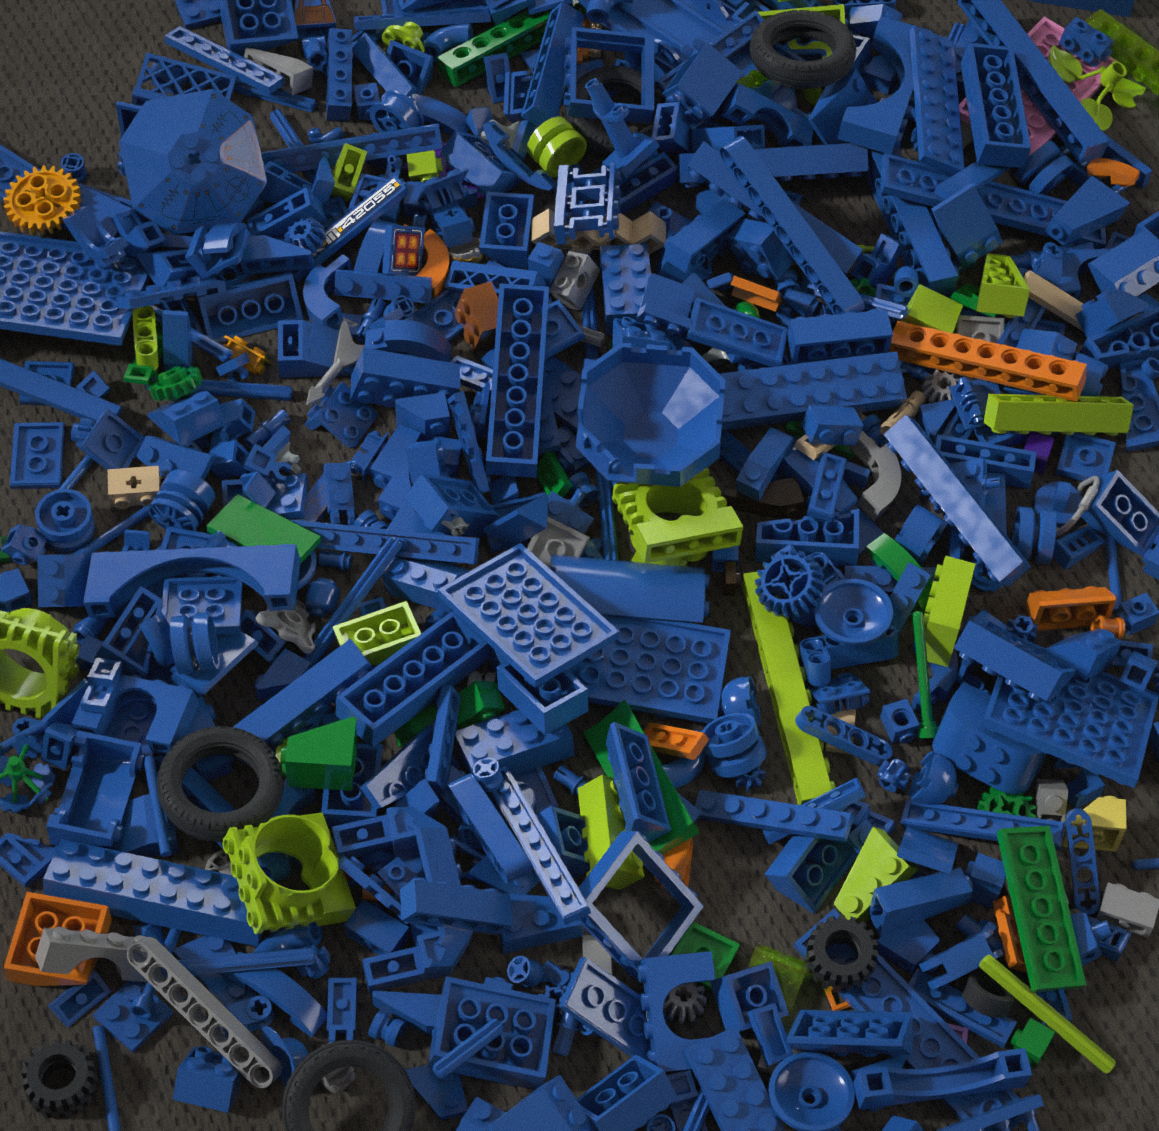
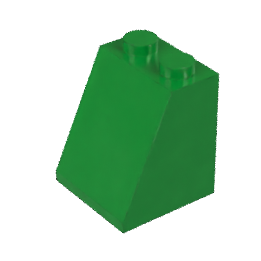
[281,717,358,791]

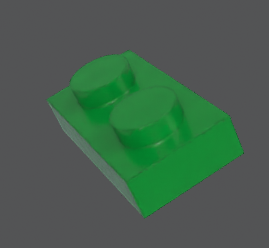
[537,451,572,498]

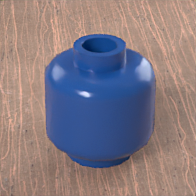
[304,578,341,618]

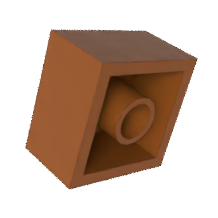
[455,281,498,352]

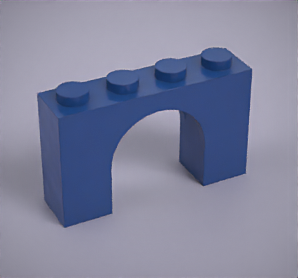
[72,674,199,755]
[637,951,715,1073]

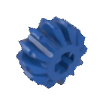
[284,217,327,254]

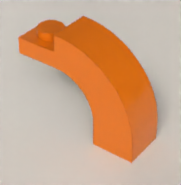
[403,224,449,300]

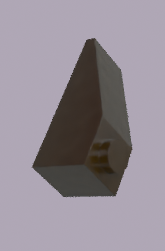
[723,477,805,519]

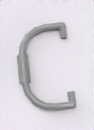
[1056,476,1100,538]

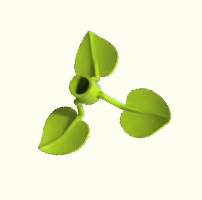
[1049,45,1146,132]

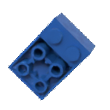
[278,320,353,378]

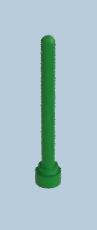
[913,611,939,738]

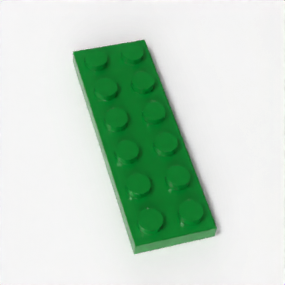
[996,826,1086,992]

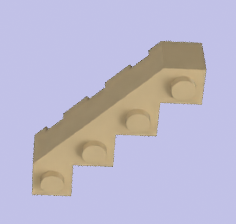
[531,209,666,254]

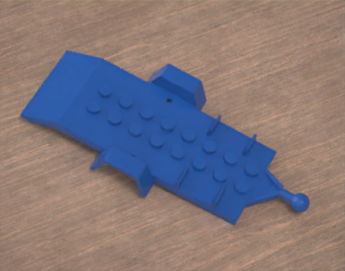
[578,0,814,131]

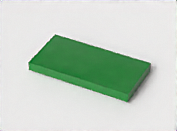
[207,494,321,564]

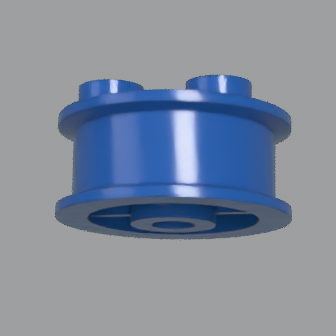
[370,90,424,133]

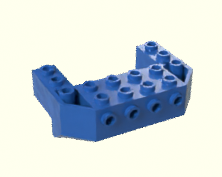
[332,807,475,994]

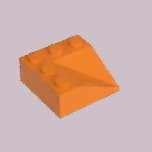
[4,892,112,986]

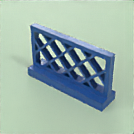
[132,52,237,106]

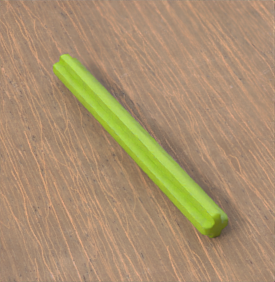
[979,954,1116,1074]

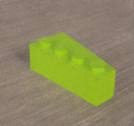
[924,556,975,667]
[578,774,645,890]

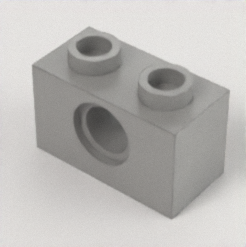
[549,251,600,310]

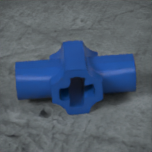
[955,913,1005,962]

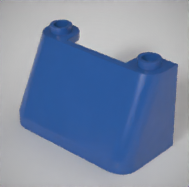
[46,731,146,847]

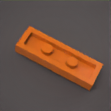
[644,722,709,760]

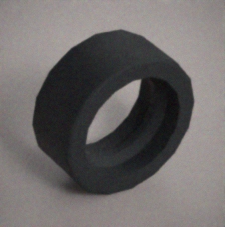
[961,968,1017,1018]

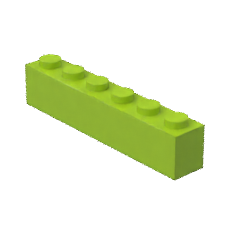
[984,394,1134,436]

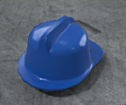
[260,1026,309,1088]

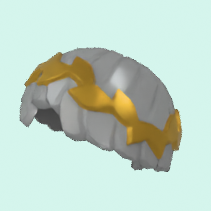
[448,236,485,264]

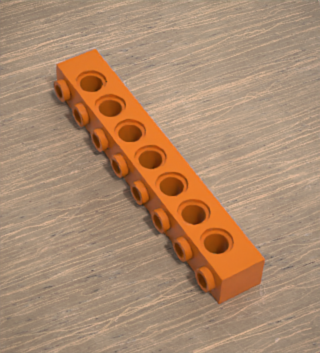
[888,321,1087,402]

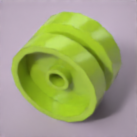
[527,116,587,177]

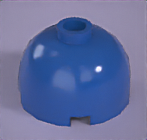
[718,676,761,727]
[908,751,958,805]

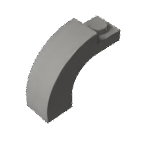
[849,431,901,521]

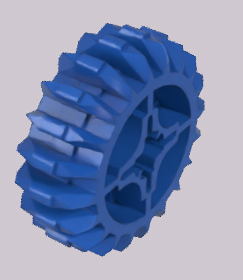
[755,549,825,619]

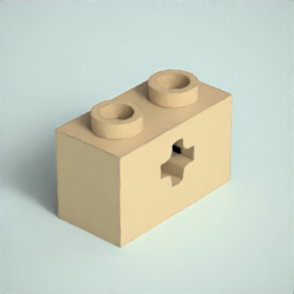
[108,466,161,509]

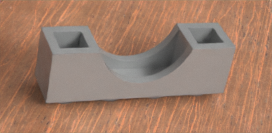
[35,927,148,982]

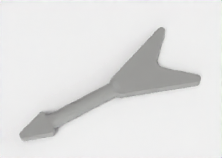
[306,320,365,406]

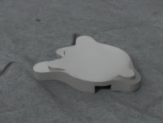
[256,599,315,654]

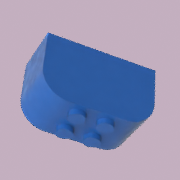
[932,682,1048,794]

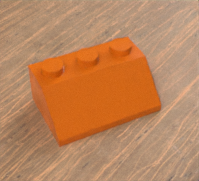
[1026,586,1116,631]

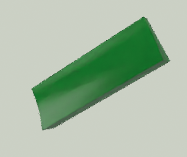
[583,699,700,855]

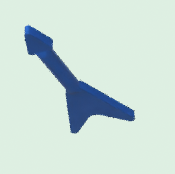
[0,679,89,756]

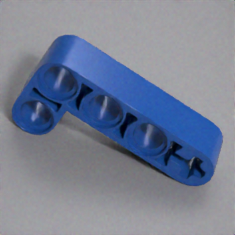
[800,625,899,686]

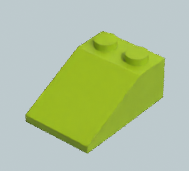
[333,601,421,665]

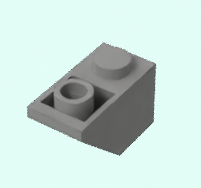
[1034,779,1068,822]

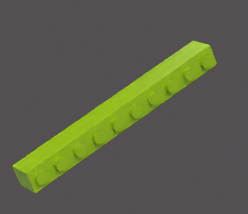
[742,572,836,805]

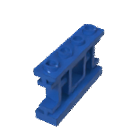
[554,162,622,245]

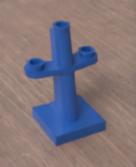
[585,78,660,178]

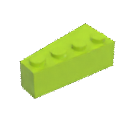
[977,253,1030,318]

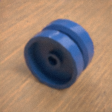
[1014,141,1074,195]
[35,489,95,554]
[1012,506,1057,566]
[170,611,219,675]
[701,712,767,777]

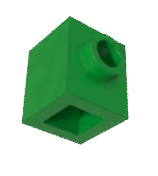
[1010,1018,1055,1068]

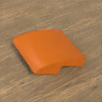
[731,276,782,312]

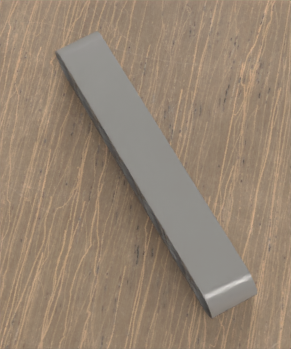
[127,937,282,1088]

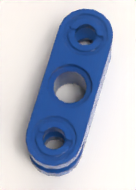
[918,929,1003,990]

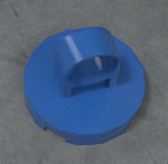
[1034,481,1083,528]

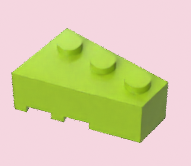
[834,827,919,924]

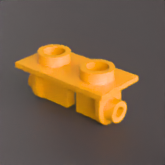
[223,335,271,375]

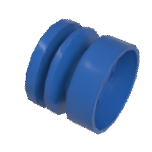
[148,470,215,531]

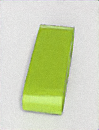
[132,305,159,371]

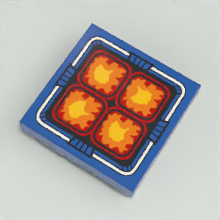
[382,225,425,275]

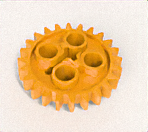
[3,165,82,235]

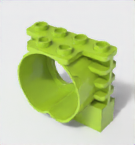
[612,468,743,566]
[0,608,80,719]
[223,813,356,934]

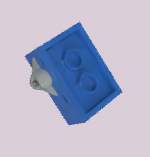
[405,474,498,537]

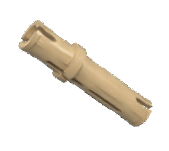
[880,391,926,436]

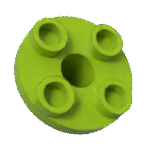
[382,22,425,53]

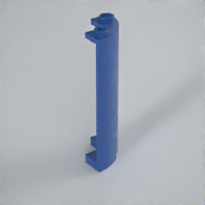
[550,554,710,623]

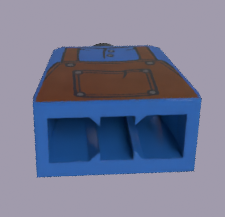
[294,0,336,40]

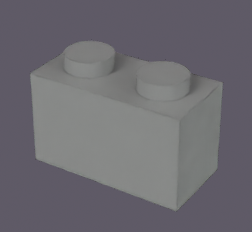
[1096,883,1159,938]

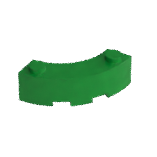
[394,680,505,747]

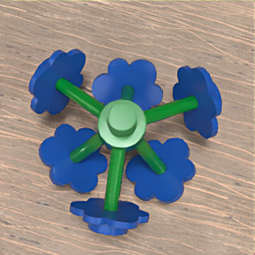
[0,733,56,813]

